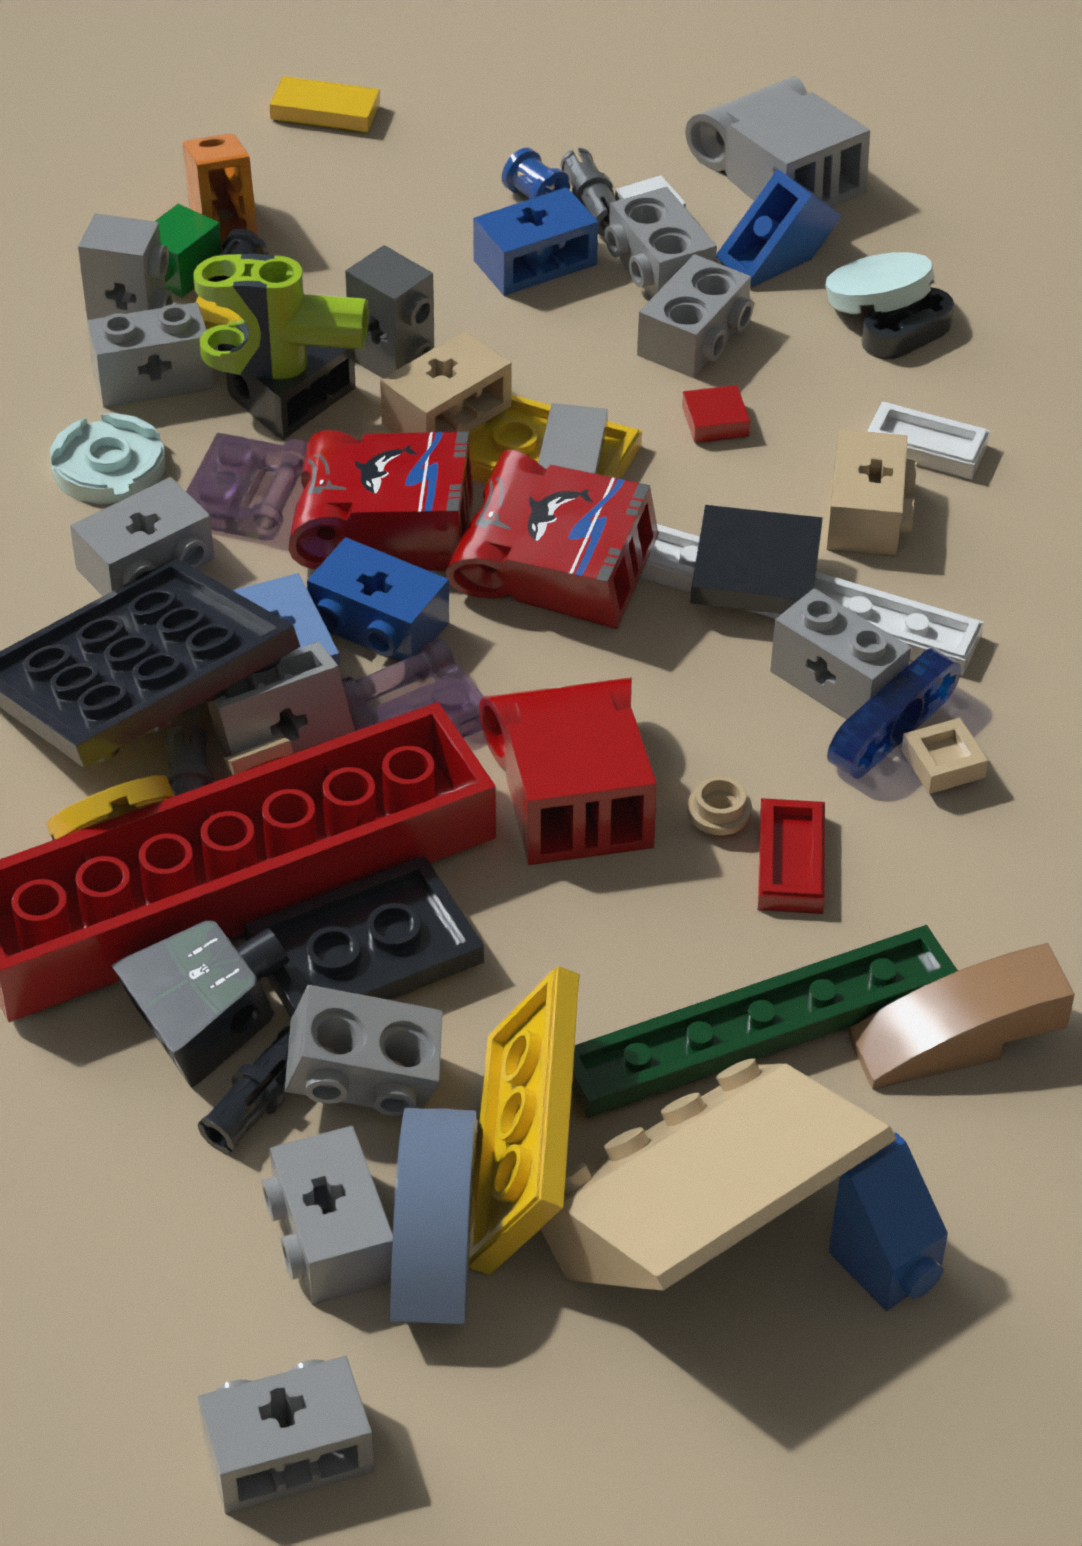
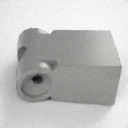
[685,76,870,207]

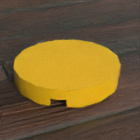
[46,775,174,840]

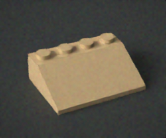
[541,1059,897,1290]

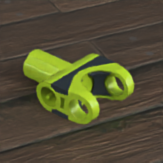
[194,254,369,379]

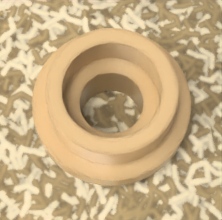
[687,775,752,835]

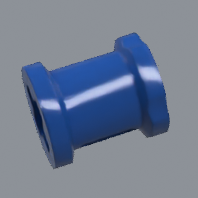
[502,148,570,199]

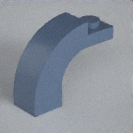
[390,1108,478,1324]

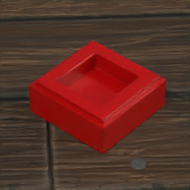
[682,385,750,443]

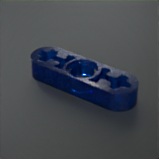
[827,648,962,779]

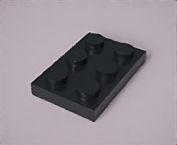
[244,855,484,1019]

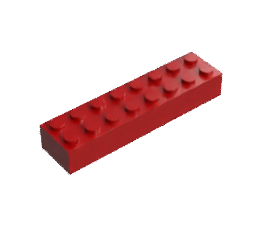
[0,702,496,1023]

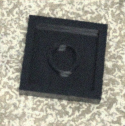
[690,505,823,614]

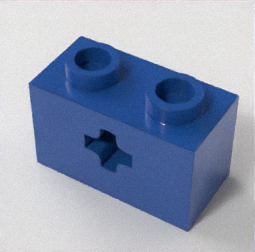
[473,187,598,296]
[307,537,450,667]

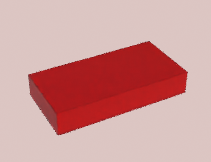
[757,798,825,914]

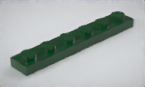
[572,925,958,1118]

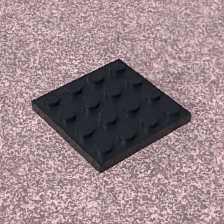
[0,558,301,768]

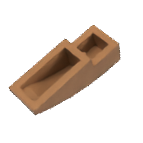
[848,942,1075,1090]

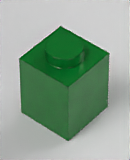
[154,203,222,298]

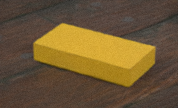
[269,76,380,133]

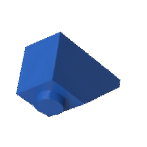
[716,169,843,287]
[828,1132,948,1311]

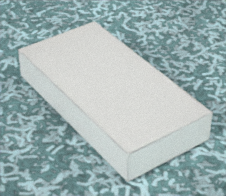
[867,402,990,480]

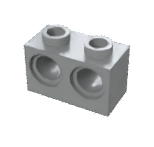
[605,187,717,299]
[637,254,754,378]
[285,985,443,1116]

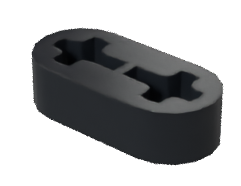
[861,287,954,359]

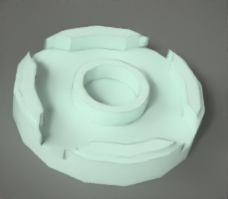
[825,252,935,314]
[50,413,166,505]

